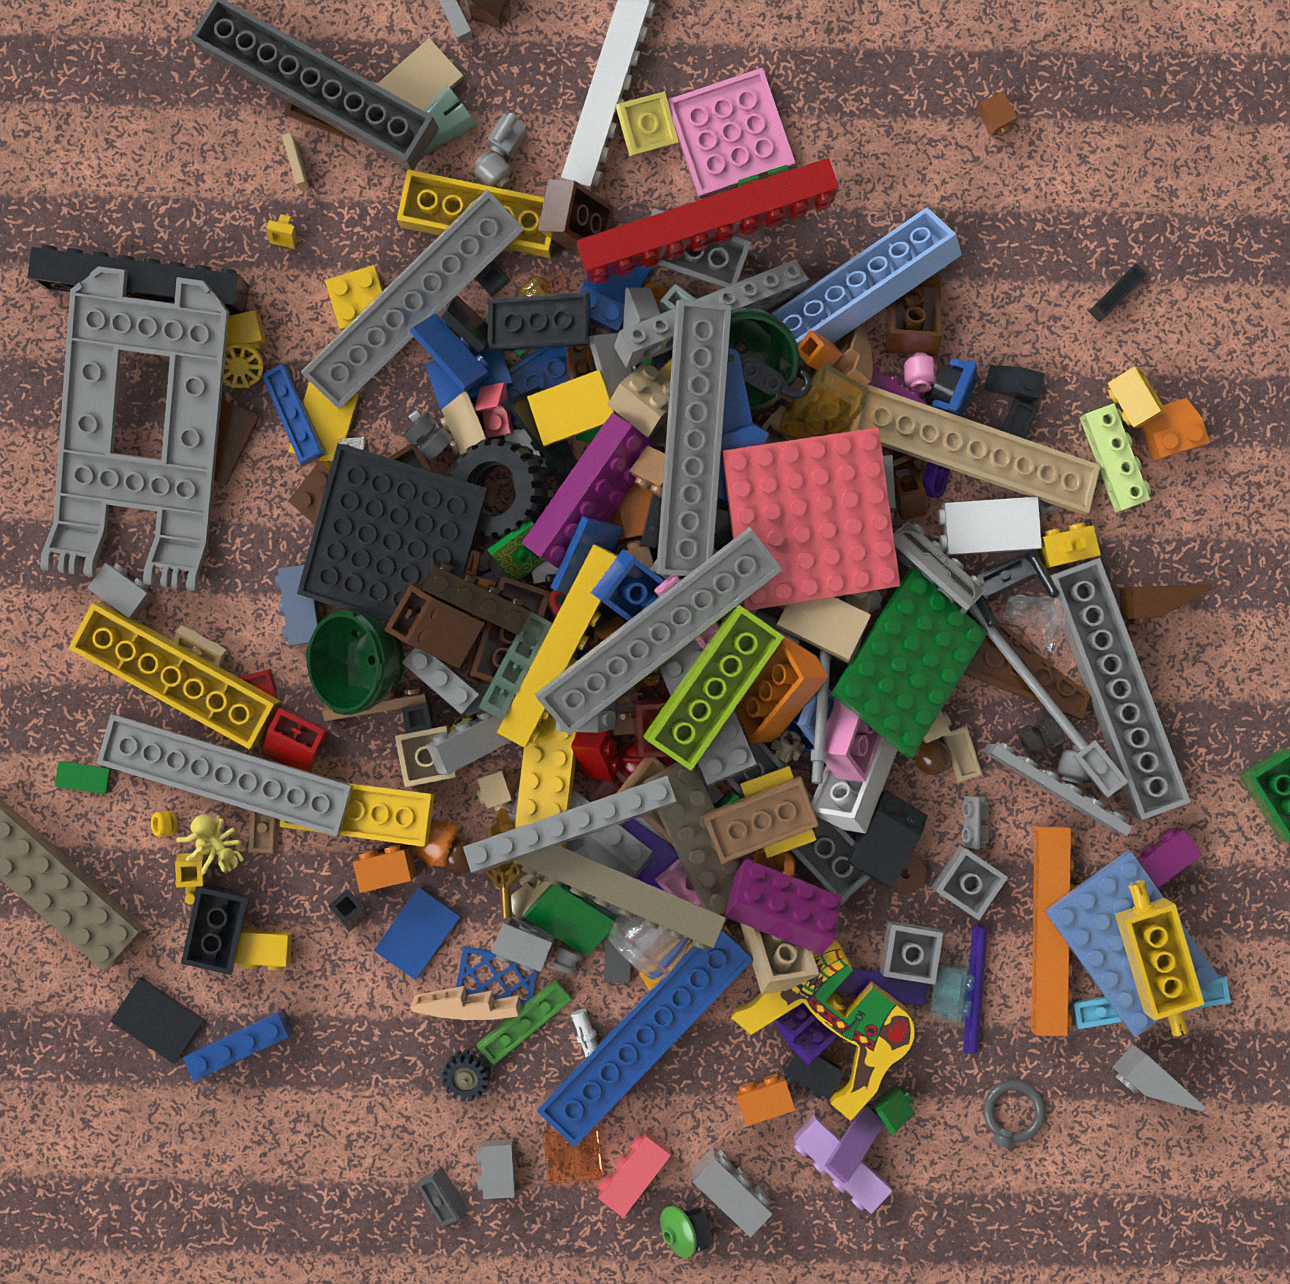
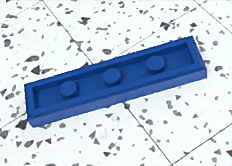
[262,363,326,466]

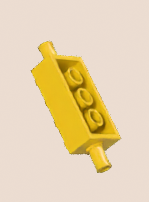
[1115,880,1205,1036]

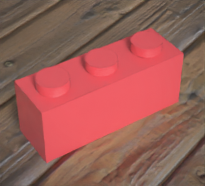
[598,1131,671,1218]

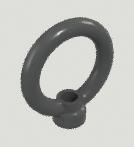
[983,1080,1045,1150]

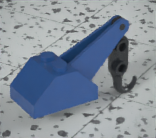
[717,347,811,503]

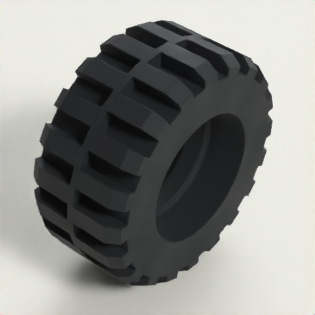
[450,439,552,540]

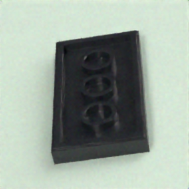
[487,292,590,352]

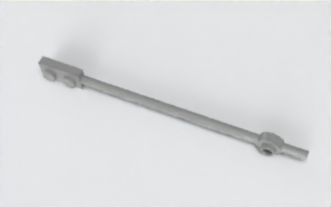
[968,603,1129,798]

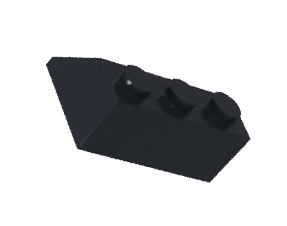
[181,884,249,975]

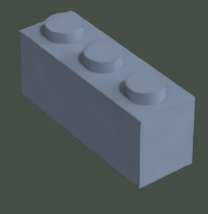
[275,565,321,646]

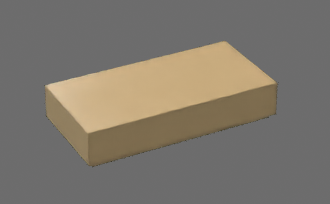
[282,133,310,191]
[942,726,983,783]

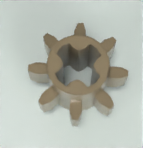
[771,730,805,763]

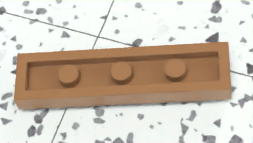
[322,686,428,721]

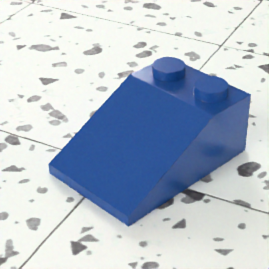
[579,266,651,334]

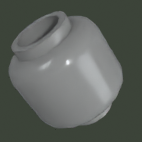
[474,152,512,189]
[1057,745,1090,784]

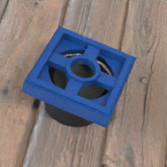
[931,359,979,417]

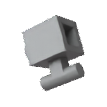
[487,113,527,159]

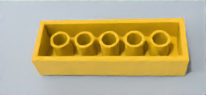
[397,169,554,258]

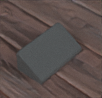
[416,1167,469,1227]

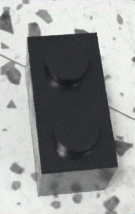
[782,1050,845,1100]

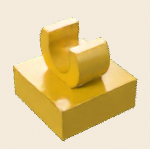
[266,214,297,249]

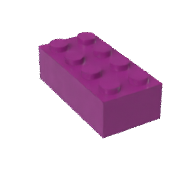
[725,859,842,955]

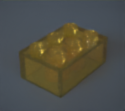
[778,362,869,440]

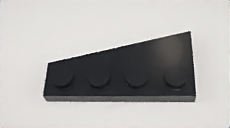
[501,386,577,485]

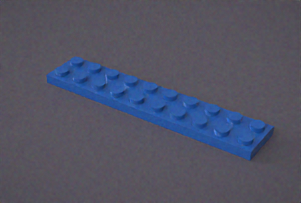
[537,929,753,1147]

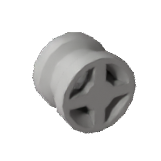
[551,946,582,975]

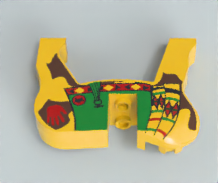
[731,939,914,1121]

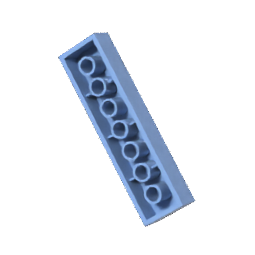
[772,207,962,366]

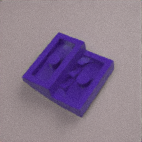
[774,1003,840,1066]

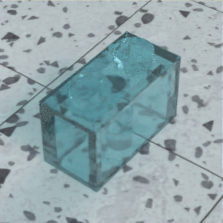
[930,963,975,1023]

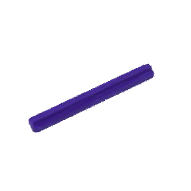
[963,925,988,1054]

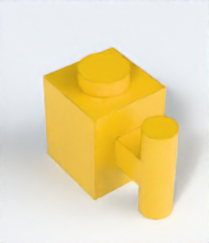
[175,853,205,904]

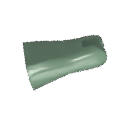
[422,85,478,157]

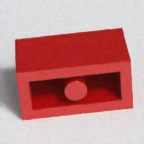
[571,730,622,782]

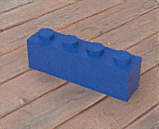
[183,1008,294,1082]

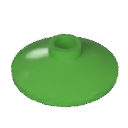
[660,1206,697,1258]

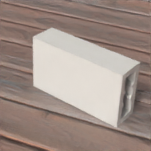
[937,497,1042,556]

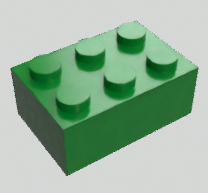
[1238,748,1290,843]

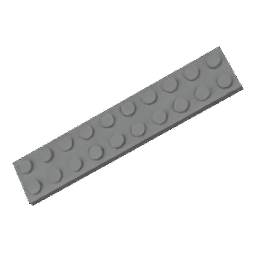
[301,189,524,409]
[656,299,731,576]
[535,527,783,736]
[97,714,354,836]

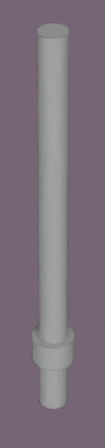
[810,649,831,784]

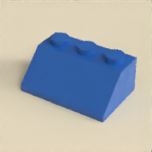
[409,313,490,394]

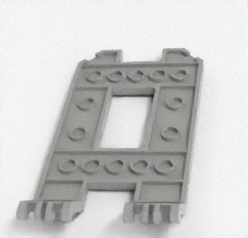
[40,266,229,591]

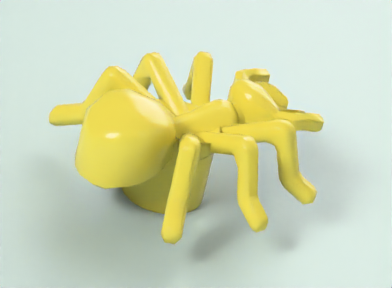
[176,815,244,875]

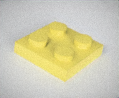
[615,91,679,156]

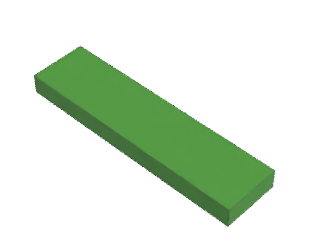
[477,978,573,1065]

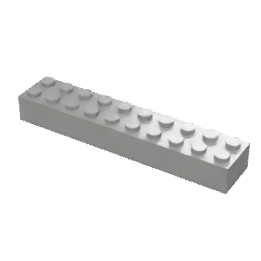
[1050,558,1191,820]

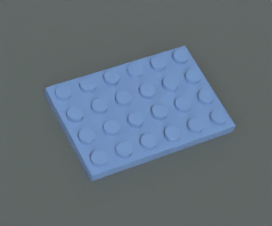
[1044,850,1219,1037]

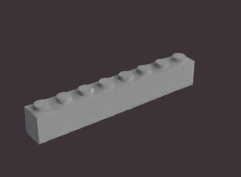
[463,776,678,874]

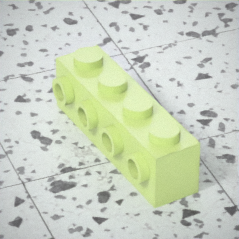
[1080,403,1151,513]

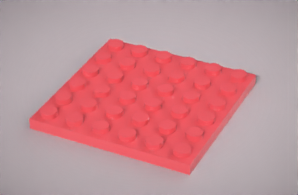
[721,427,900,611]

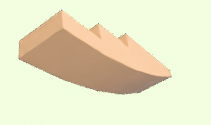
[410,986,521,1020]

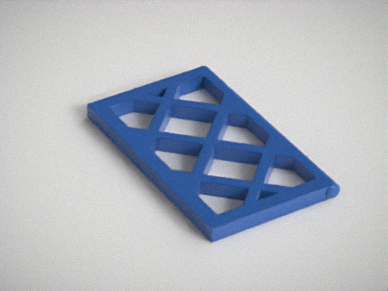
[456,946,537,1005]

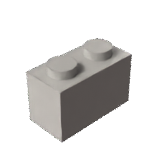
[87,563,153,619]
[476,1139,516,1199]

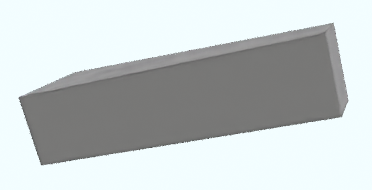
[438,0,473,44]

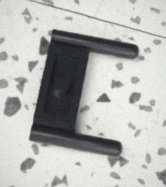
[975,549,1059,627]

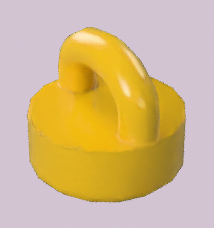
[151,811,178,837]

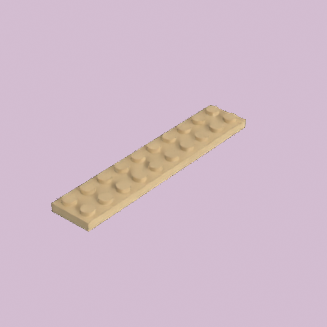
[849,385,1100,515]

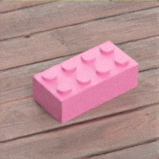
[825,698,881,782]

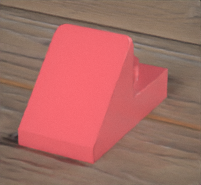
[475,382,514,439]

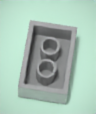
[692,1146,772,1238]

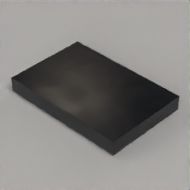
[110,977,205,1064]

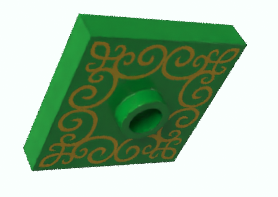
[488,520,545,581]

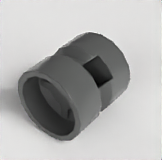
[403,411,453,461]

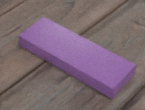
[824,1106,884,1184]

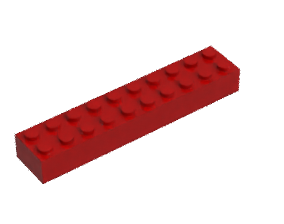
[577,158,839,284]

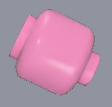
[904,353,938,393]

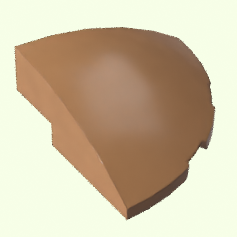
[795,324,873,409]

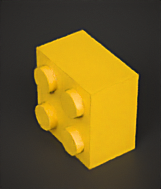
[325,265,384,332]

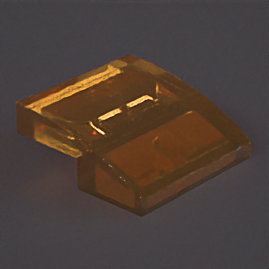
[542,1126,602,1185]

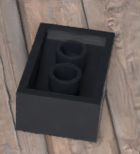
[847,790,928,889]

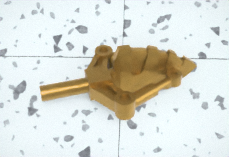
[482,808,528,918]

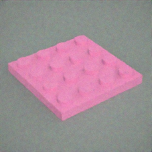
[667,67,796,198]

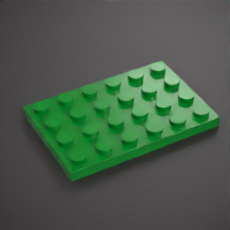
[831,568,988,758]

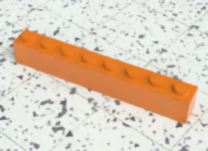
[1031,825,1075,1036]

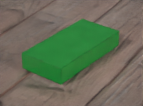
[54,761,112,794]

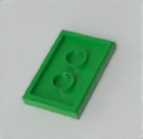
[524,883,618,957]

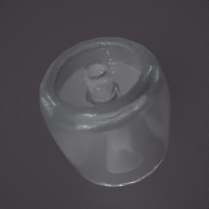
[608,914,693,980]

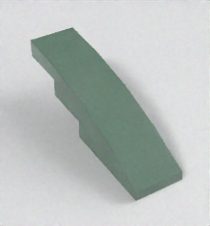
[478,612,552,720]

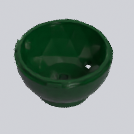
[728,308,799,411]
[306,610,405,715]

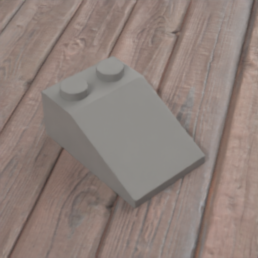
[1112,1044,1206,1112]

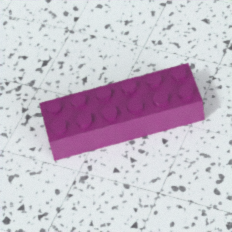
[522,413,660,569]

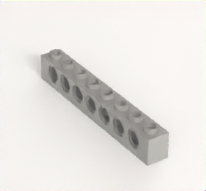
[614,259,809,368]

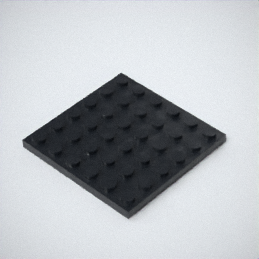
[297,443,489,623]

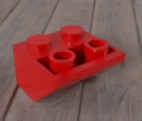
[261,708,331,772]

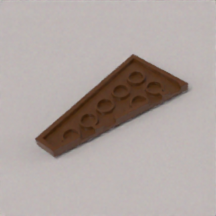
[963,611,1091,720]

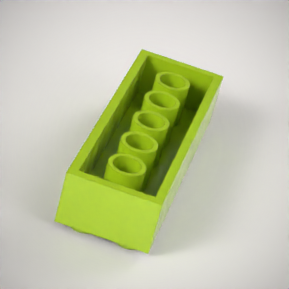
[643,605,784,771]

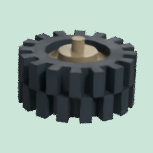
[442,1049,492,1102]

